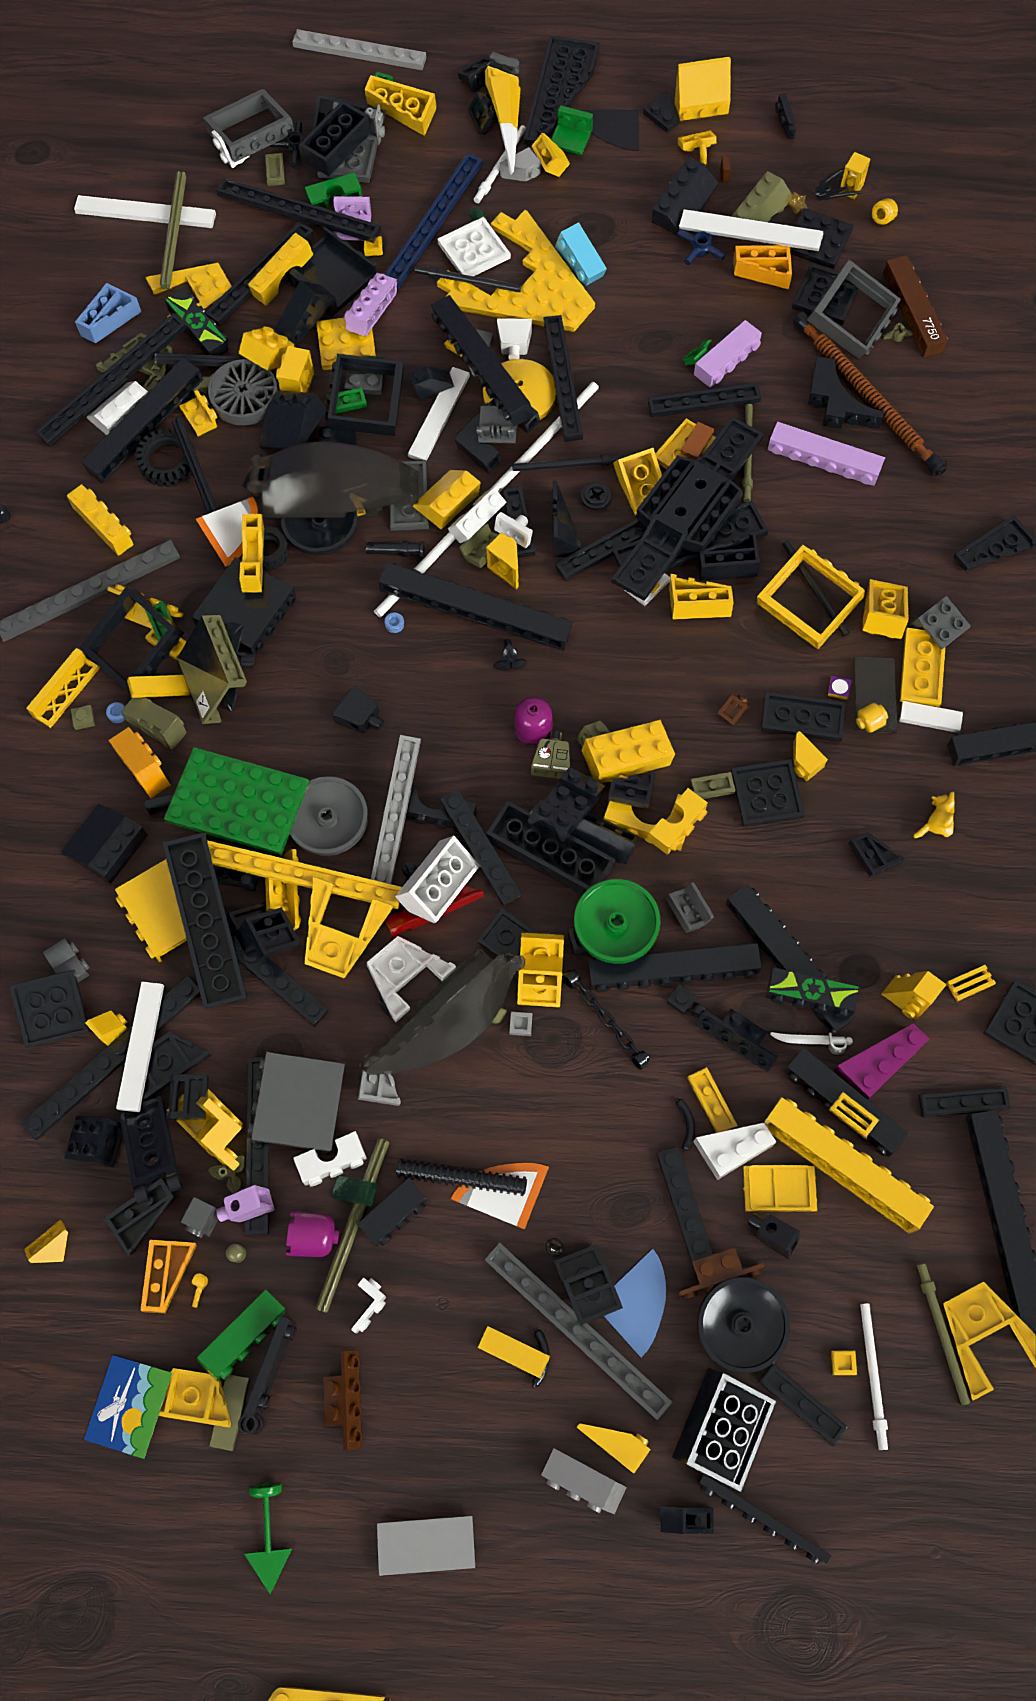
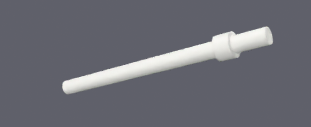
[473,125,526,203]
[860,1304,888,1450]

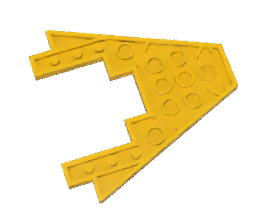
[437,210,595,332]

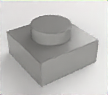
[509,1012,532,1036]

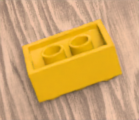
[413,470,481,530]

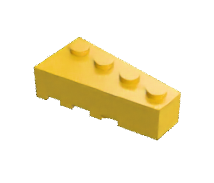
[364,75,437,136]

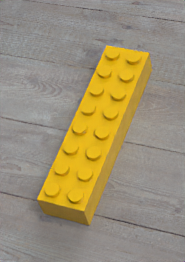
[764,1098,934,1234]

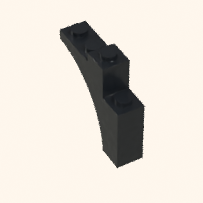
[808,356,884,429]

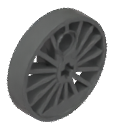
[208,359,279,425]

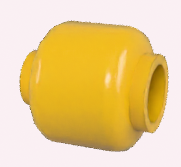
[872,198,898,225]
[856,703,888,733]

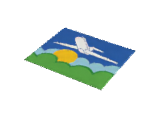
[84,1355,172,1459]

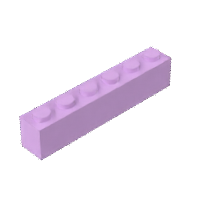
[768,422,885,486]

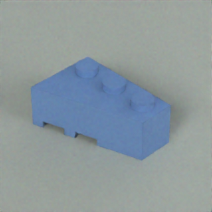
[75,283,141,343]

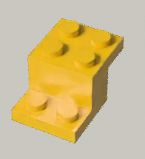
[517,933,564,1007]
[194,1096,242,1171]

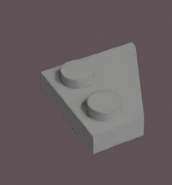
[358,1055,401,1106]

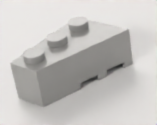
[541,1448,627,1515]

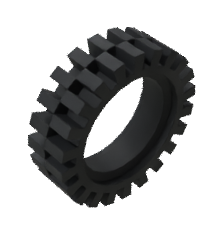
[136,428,196,487]

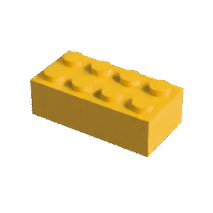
[582,720,675,784]

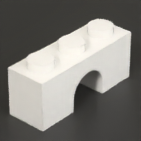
[448,488,506,543]
[294,1131,367,1187]

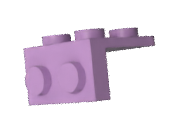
[334,196,371,240]

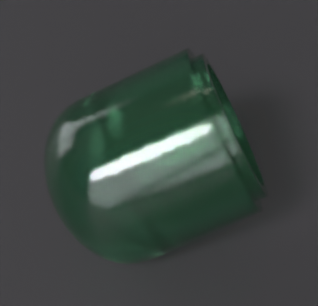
[469,207,487,221]

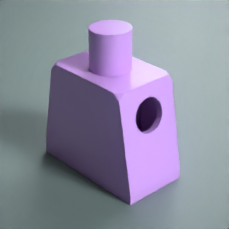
[216,1185,275,1222]

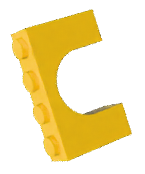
[604,775,686,851]

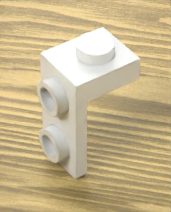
[211,130,249,168]
[351,1278,386,1334]

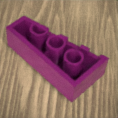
[833,1023,929,1100]

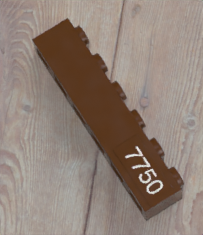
[883,255,948,358]

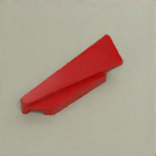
[384,886,484,937]

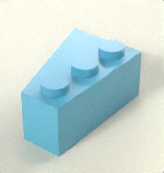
[554,222,607,286]

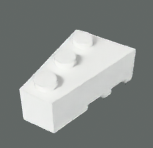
[694,1123,776,1180]

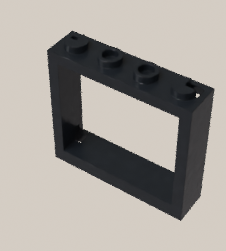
[325,354,404,436]
[80,586,185,692]

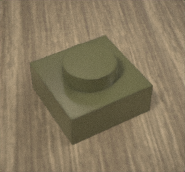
[71,705,95,730]

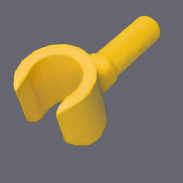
[192,1273,208,1308]

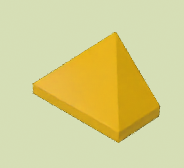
[24,1220,68,1263]

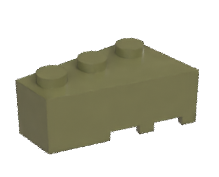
[121,697,187,751]

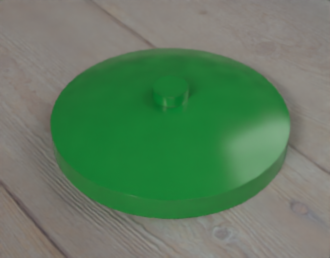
[574,879,660,964]

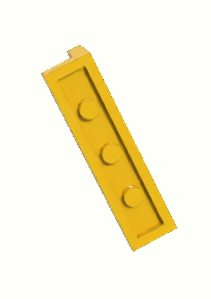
[26,648,100,728]

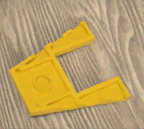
[146,263,232,318]
[305,877,394,978]
[943,1282,1036,1400]

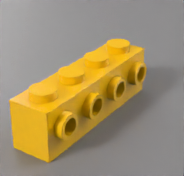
[66,484,133,556]

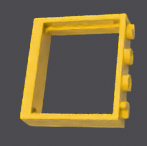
[757,545,865,649]

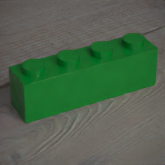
[197,1290,285,1382]

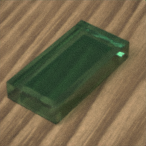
[331,1176,377,1207]

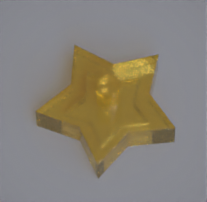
[787,192,807,214]

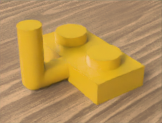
[678,130,716,166]

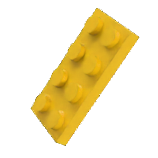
[899,628,945,707]

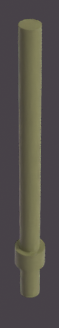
[741,404,753,502]
[917,1264,970,1405]

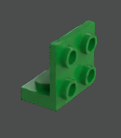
[551,105,593,155]

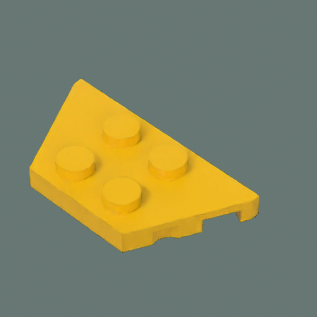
[159,1368,231,1428]

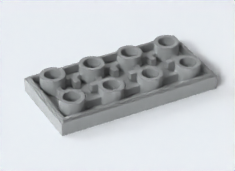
[377,1516,475,1576]

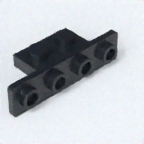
[696,1009,778,1071]

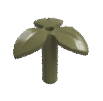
[208,1155,246,1194]

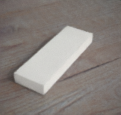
[899,701,963,733]

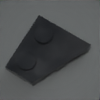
[643,91,680,133]
[607,773,656,809]
[849,832,905,877]

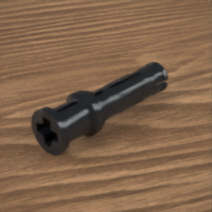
[366,540,425,558]

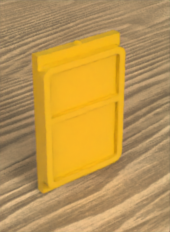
[743,1165,817,1212]

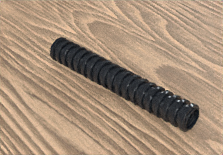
[396,1158,527,1196]

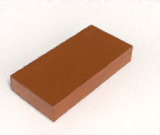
[680,422,714,460]

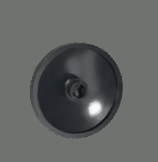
[281,485,358,555]
[697,1277,790,1373]

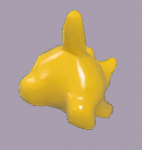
[913,792,955,838]

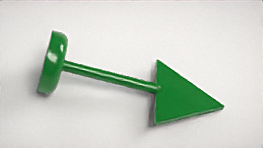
[244,1482,292,1594]

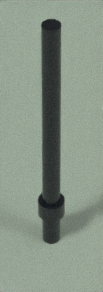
[415,266,521,293]
[512,454,624,471]
[782,540,850,636]

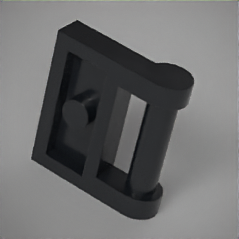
[166,1074,209,1120]

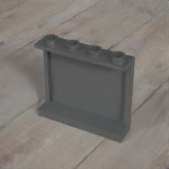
[248,1052,345,1154]

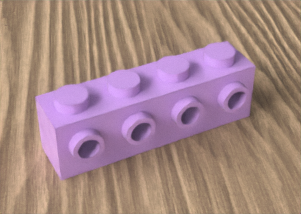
[344,273,397,336]

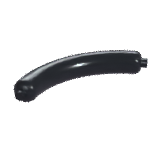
[676,1098,695,1153]
[532,1328,550,1388]

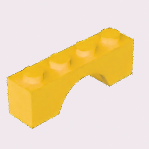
[248,233,313,306]
[239,514,264,592]

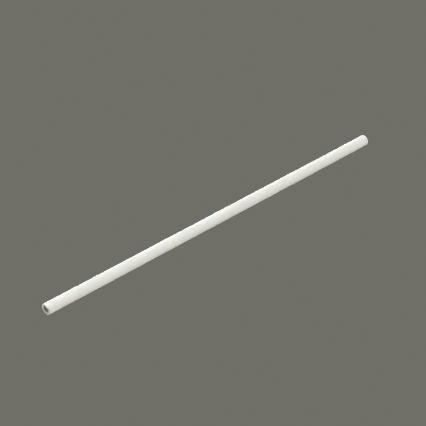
[374,382,598,618]

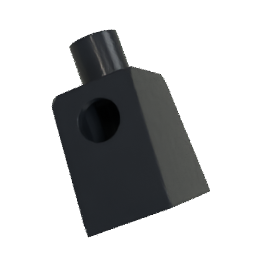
[333,685,384,733]
[747,1213,800,1259]

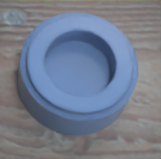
[384,612,404,633]
[106,702,125,723]

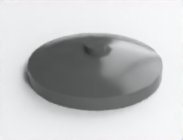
[290,777,368,856]

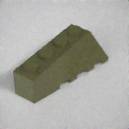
[731,171,795,241]

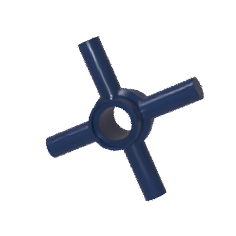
[677,229,726,265]

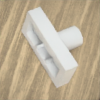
[494,512,533,548]

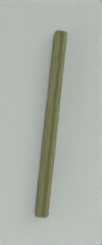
[160,171,186,289]
[316,1138,389,1313]

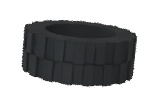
[263,526,290,571]

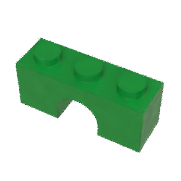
[305,172,362,210]

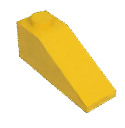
[576,1423,651,1473]

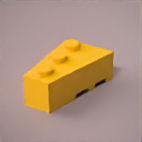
[882,971,946,1020]

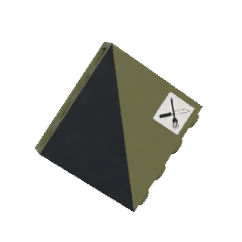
[177,615,247,724]

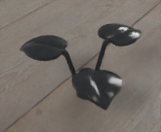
[220,622,255,711]

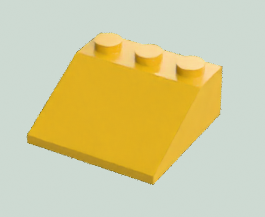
[674,57,731,121]

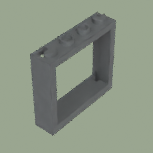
[203,89,295,162]
[807,260,901,359]

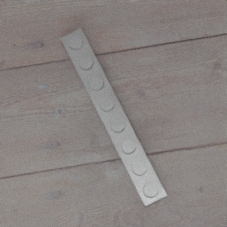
[292,29,427,70]
[371,735,421,884]

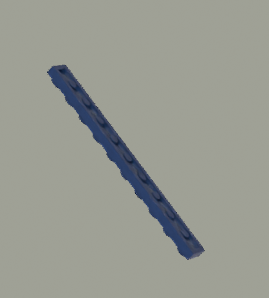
[385,153,483,290]

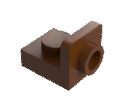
[718,694,751,725]

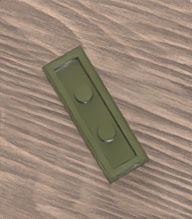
[209,1375,250,1451]

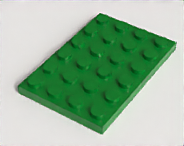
[164,747,310,855]

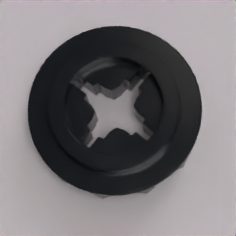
[581,482,611,510]

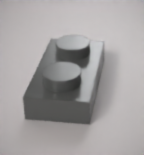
[345,373,384,395]

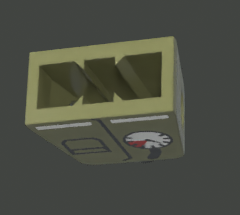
[531,731,570,779]

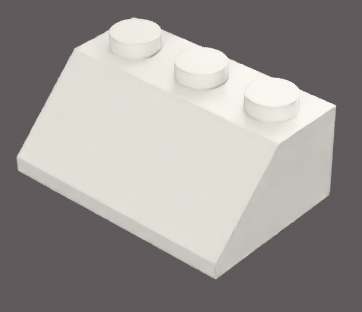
[87,381,148,435]

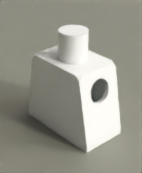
[497,319,532,360]

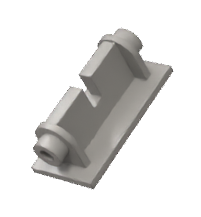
[365,104,385,145]

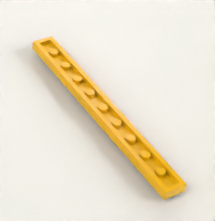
[207,840,402,909]

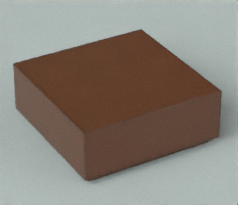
[720,155,731,183]

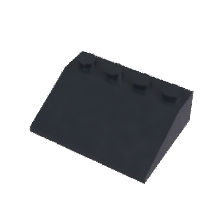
[672,1368,776,1492]

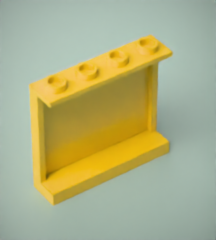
[115,859,187,962]

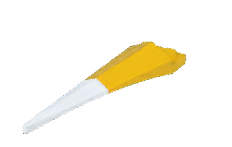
[485,66,520,175]

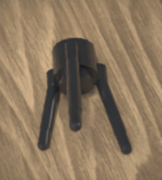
[815,168,861,201]

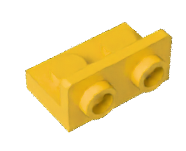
[180,390,217,436]

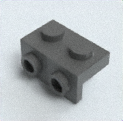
[665,882,714,933]

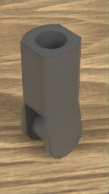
[490,52,520,75]

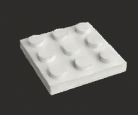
[438,217,511,276]

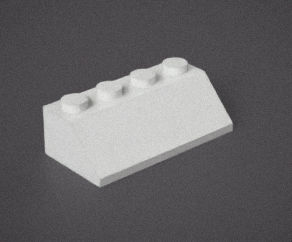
[395,836,479,923]

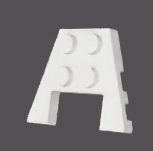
[367,936,456,1022]

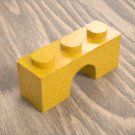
[648,788,708,855]

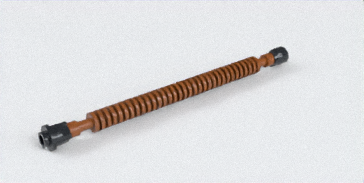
[793,312,948,476]

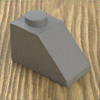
[500,147,541,181]

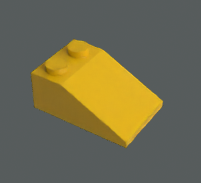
[613,448,662,515]
[863,579,908,639]

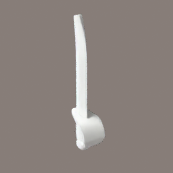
[770,1032,853,1055]

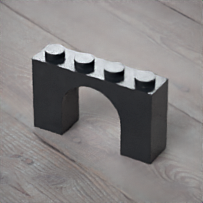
[454,398,540,473]

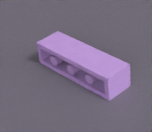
[694,320,762,388]

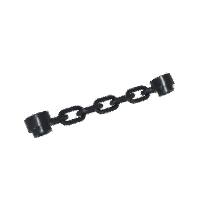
[562,969,650,1070]

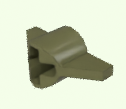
[883,323,913,342]
[193,374,213,394]

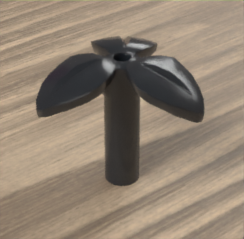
[493,639,527,671]

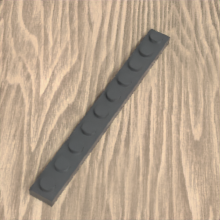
[0,540,180,642]
[485,1243,672,1420]

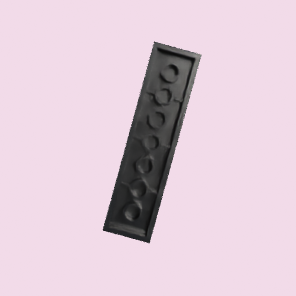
[162,832,247,1009]

